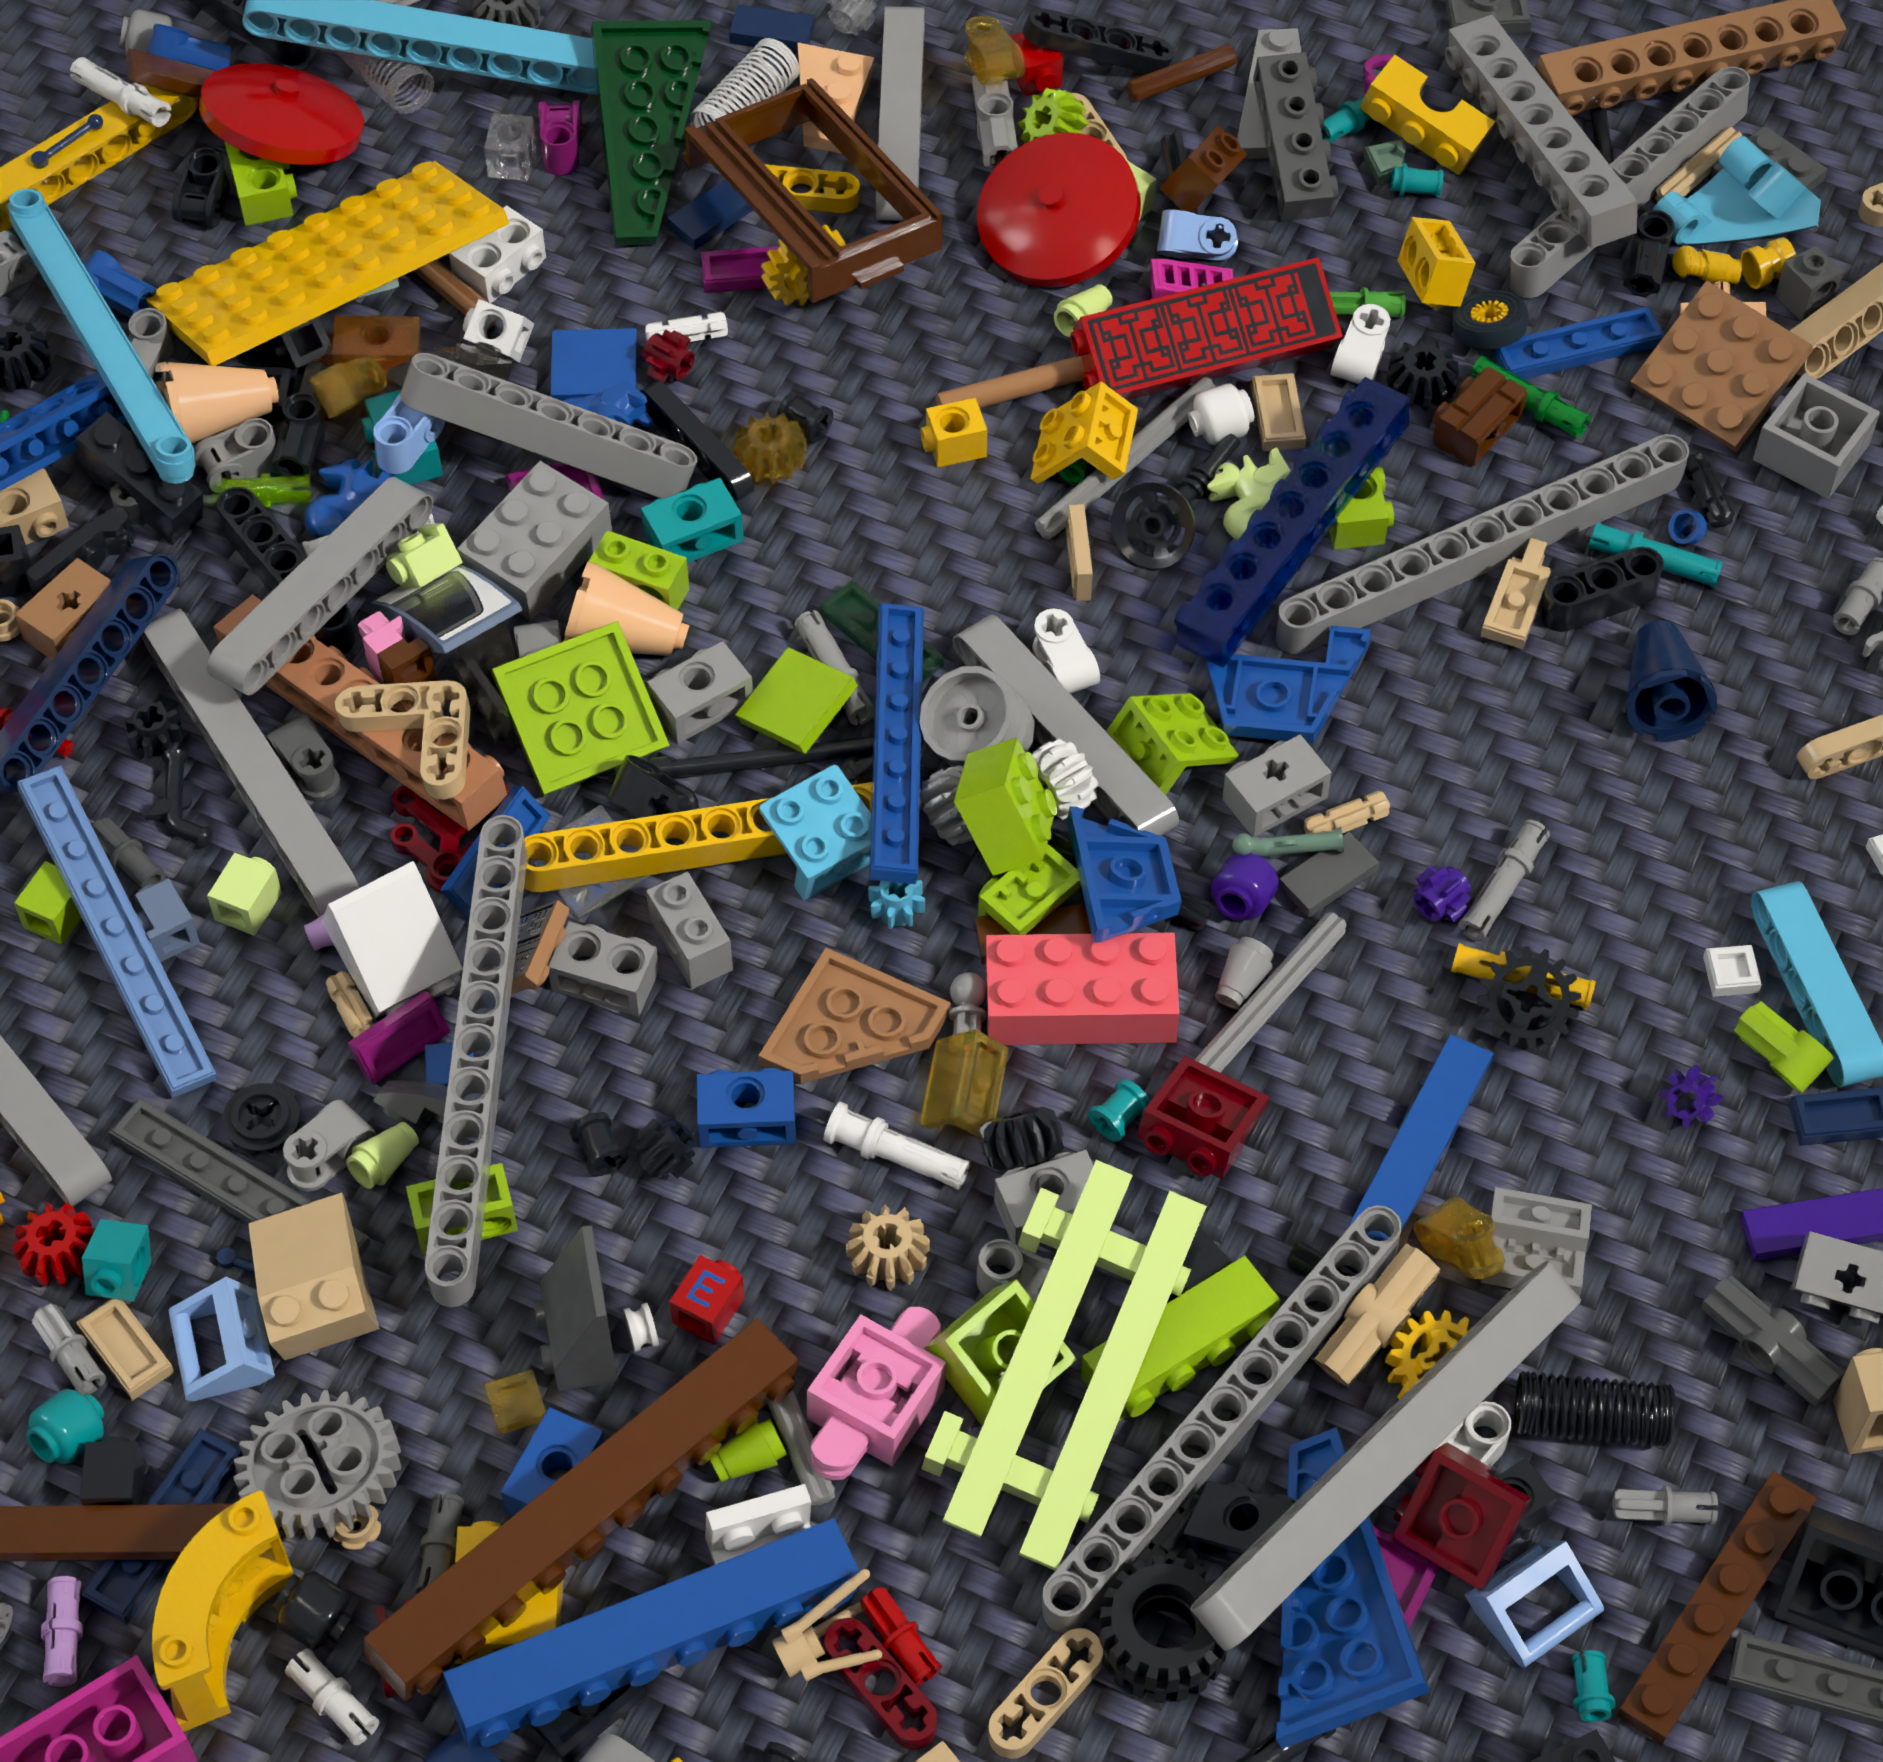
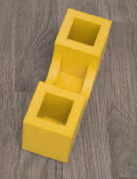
[1360,55,1495,175]

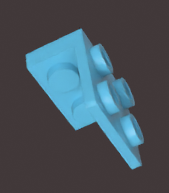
[759,765,871,901]

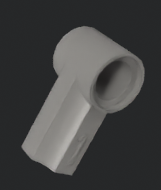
[128,308,174,378]

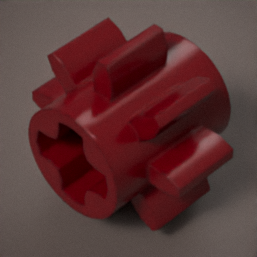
[642,330,695,383]

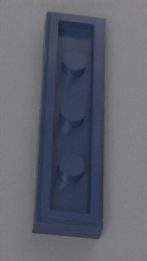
[81,1428,243,1625]

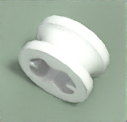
[623,1303,659,1352]

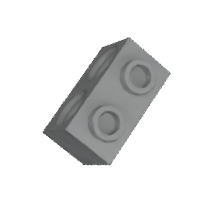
[548,921,659,1017]

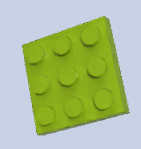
[491,621,670,797]

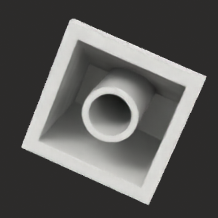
[321,861,463,1020]

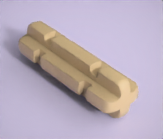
[1303,791,1390,834]
[326,971,375,1038]

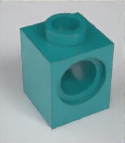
[82,1219,152,1301]

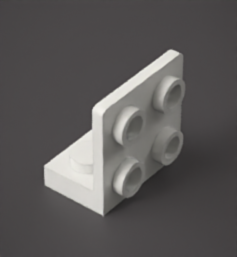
[705,1484,811,1565]

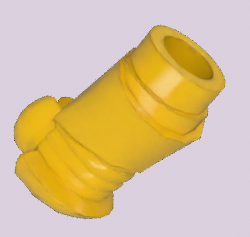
[1672,246,1742,287]

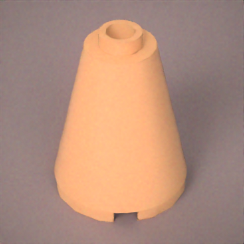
[155,362,279,444]
[563,561,690,656]

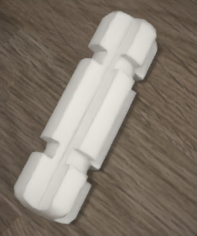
[645,312,728,342]

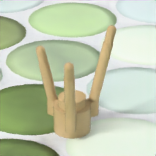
[772,1569,882,1681]

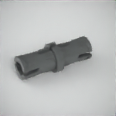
[415,1493,465,1594]

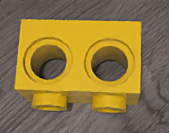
[1397,217,1476,308]

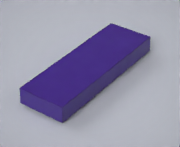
[1740,1188,1883,1261]

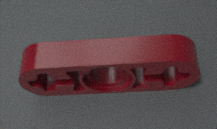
[824,1618,937,1750]

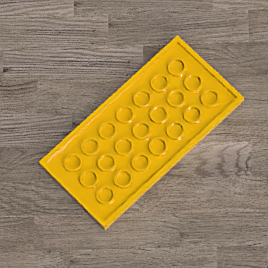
[145,161,509,366]

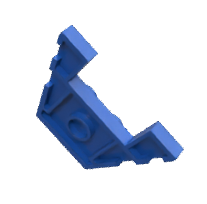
[1197,613,1371,744]

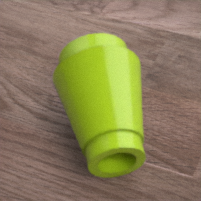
[710,1418,788,1482]

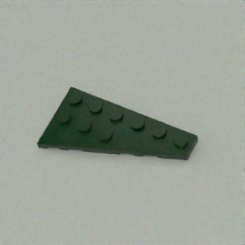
[591,20,712,246]

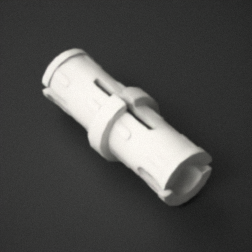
[285,1649,379,1745]

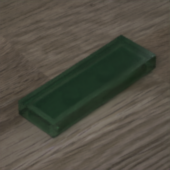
[821,580,944,683]

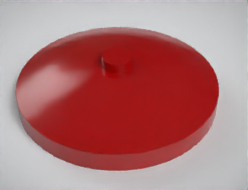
[199,63,364,165]
[977,133,1141,287]

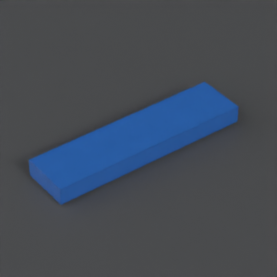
[1492,306,1665,379]

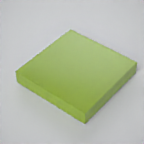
[735,647,858,754]

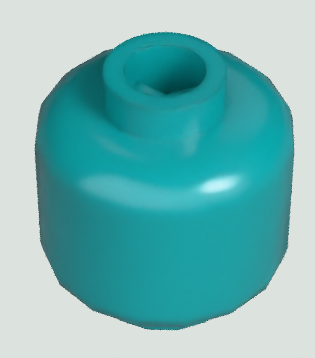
[26,1389,104,1465]

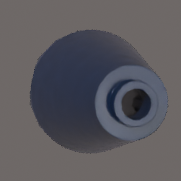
[1625,620,1717,742]

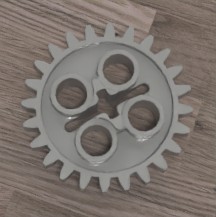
[234,1390,401,1540]

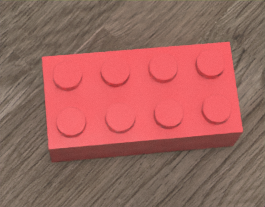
[985,933,1179,1045]

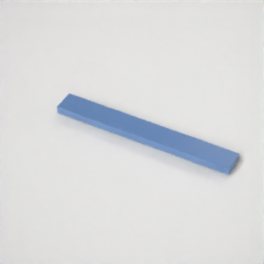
[17,765,216,1098]

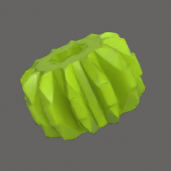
[1018,88,1089,143]

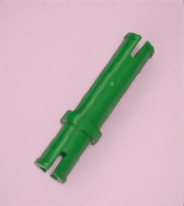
[1469,356,1591,439]

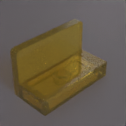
[920,1029,1009,1138]

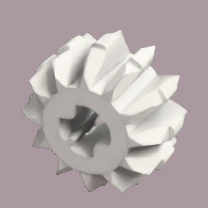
[1032,738,1098,820]

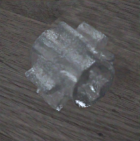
[827,0,877,35]

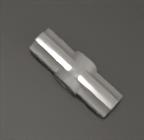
[972,67,1018,170]

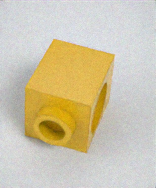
[920,398,987,468]

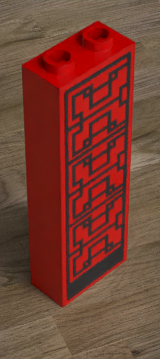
[1070,257,1343,400]

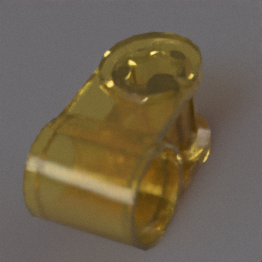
[964,16,1025,86]
[309,356,387,418]
[1414,1196,1505,1279]

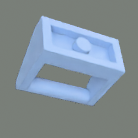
[168,1277,275,1401]
[1465,1539,1604,1668]

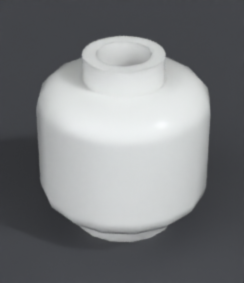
[1188,384,1254,446]

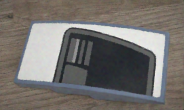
[370,564,522,654]

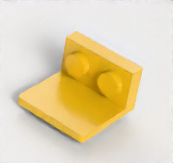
[1030,381,1138,484]

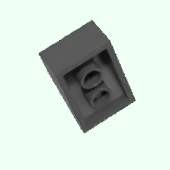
[533,1225,617,1392]

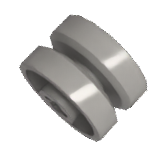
[919,666,1035,767]

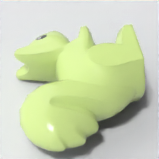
[1207,447,1296,542]

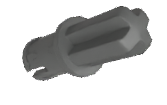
[93,817,166,889]

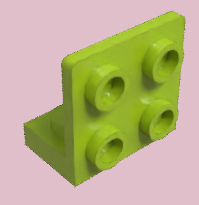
[1106,693,1239,795]

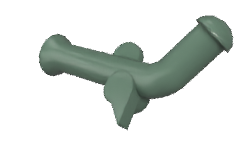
[1232,826,1344,858]

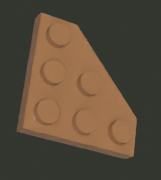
[758,948,951,1084]

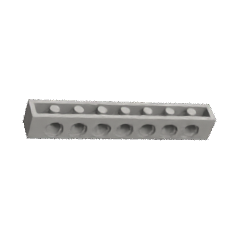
[1445,15,1637,249]

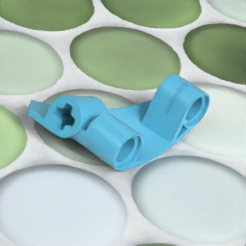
[1653,136,1821,245]

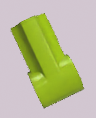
[1734,1001,1834,1094]

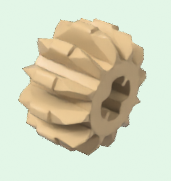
[846,1204,930,1291]

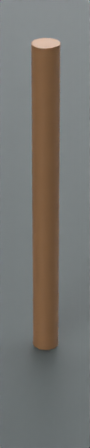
[935,356,1086,408]

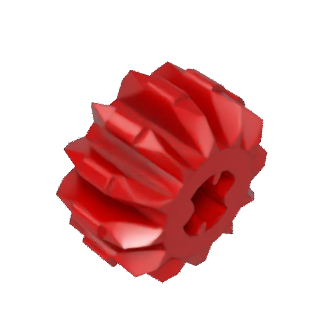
[12,1202,95,1288]

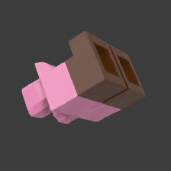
[358,611,437,707]

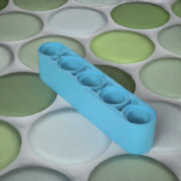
[1751,881,1883,1088]

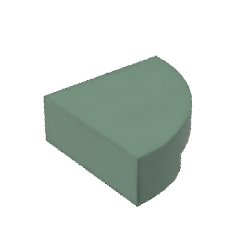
[1364,139,1405,186]

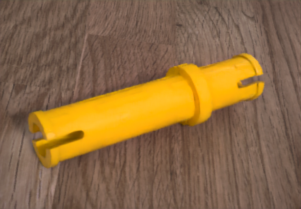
[1451,943,1596,1010]

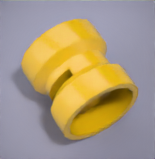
[1740,237,1796,289]

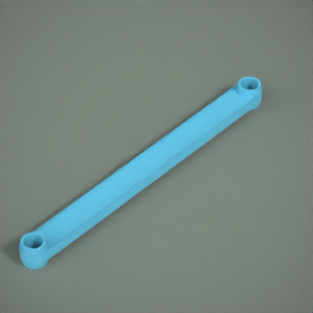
[8,189,196,484]

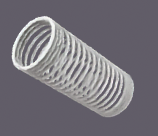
[690,38,800,128]

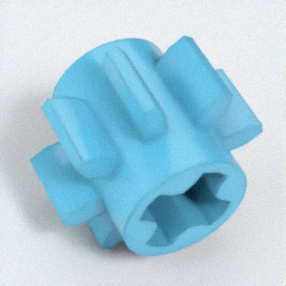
[868,880,925,929]

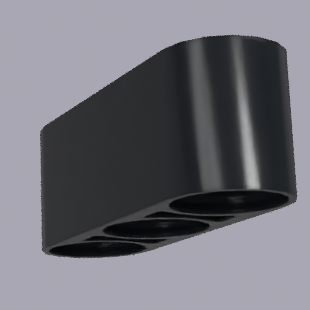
[1540,547,1664,632]

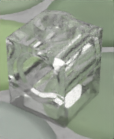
[484,113,536,181]

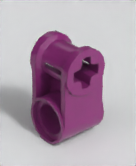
[539,100,582,175]

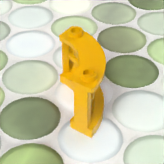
[152,1490,294,1732]

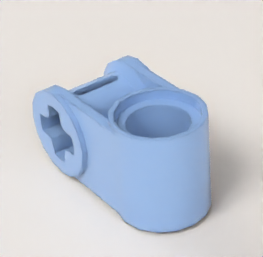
[1157,210,1238,261]
[373,393,445,474]

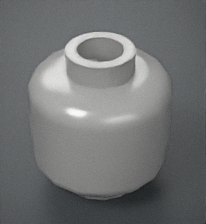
[119,9,172,55]

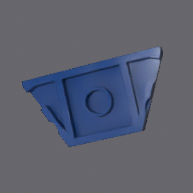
[1067,806,1182,943]

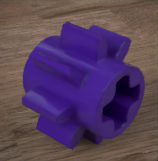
[1413,865,1471,923]
[1659,1065,1724,1128]

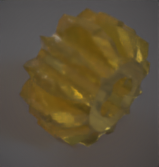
[734,410,807,485]

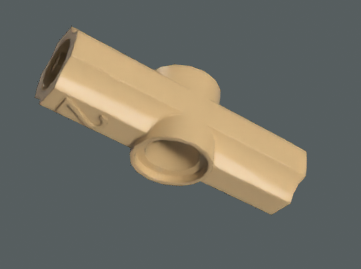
[1315,1243,1440,1388]

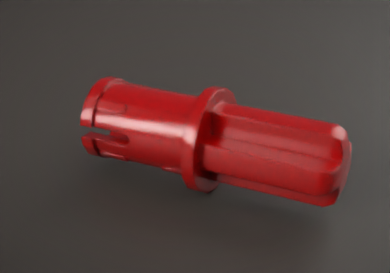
[860,1587,943,1686]

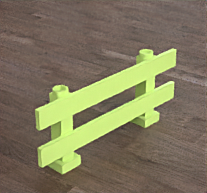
[921,1160,1207,1571]

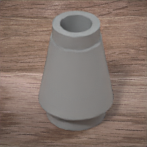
[1215,937,1274,1009]

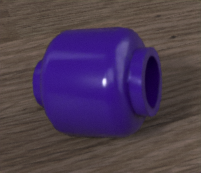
[1211,853,1278,921]

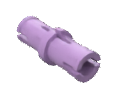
[41,1576,83,1687]

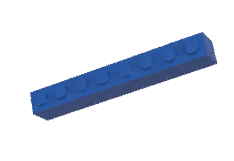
[443,1518,859,1749]

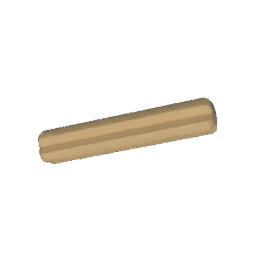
[1655,127,1742,203]

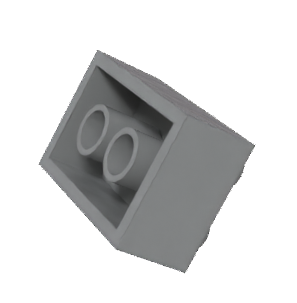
[457,461,612,621]

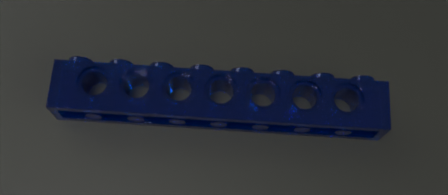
[1174,377,1410,668]

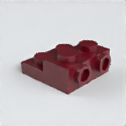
[1136,1056,1270,1179]
[1392,1442,1531,1591]

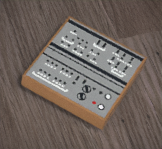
[480,900,570,996]

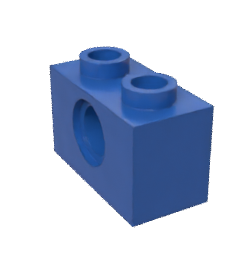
[697,1068,796,1148]
[501,1407,605,1516]

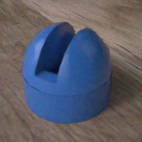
[1668,509,1707,545]

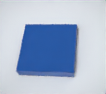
[550,328,637,401]

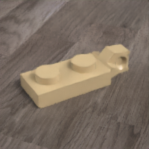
[1481,538,1551,649]

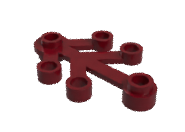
[390,784,510,894]

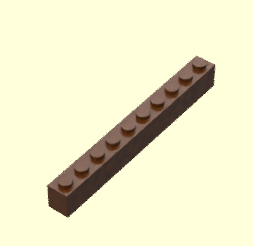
[364,1318,799,1702]

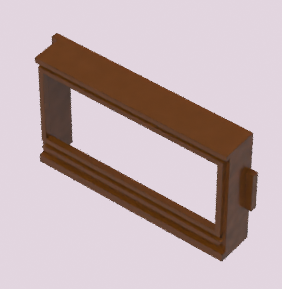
[683,78,942,303]

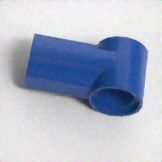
[148,24,231,71]
[83,250,156,317]

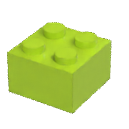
[954,737,1057,876]
[924,1279,1077,1426]

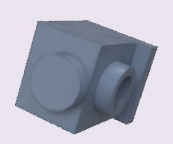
[135,878,200,963]

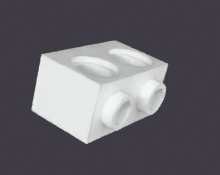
[449,206,546,304]

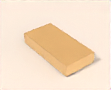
[1251,373,1306,451]
[1066,504,1093,601]
[76,1299,175,1401]

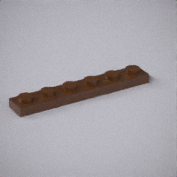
[1617,1471,1818,1745]

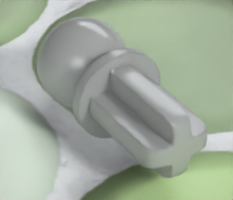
[949,972,987,1058]

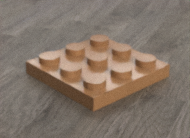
[1631,280,1813,452]

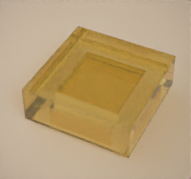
[484,1369,546,1435]

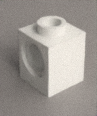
[463,299,534,363]

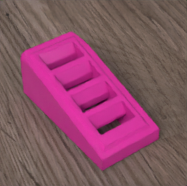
[1150,259,1234,299]

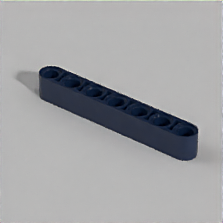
[0,554,180,794]

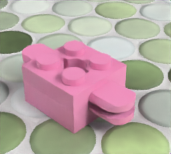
[807,1307,947,1480]

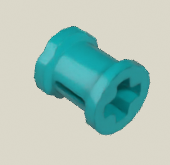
[1088,1079,1150,1142]

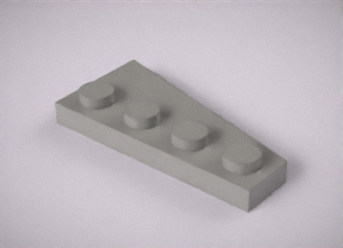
[1237,28,1301,159]

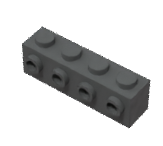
[1253,52,1338,222]

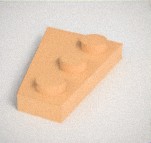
[798,43,875,154]

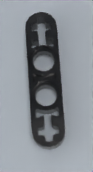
[1022,8,1175,74]
[640,380,754,502]

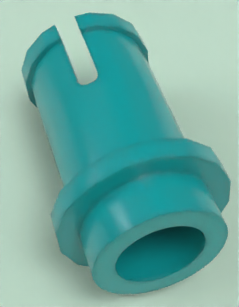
[1391,163,1443,197]
[1572,1650,1616,1722]

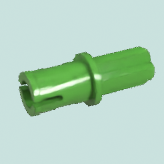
[1330,287,1406,318]

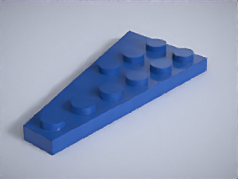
[1276,1427,1430,1749]

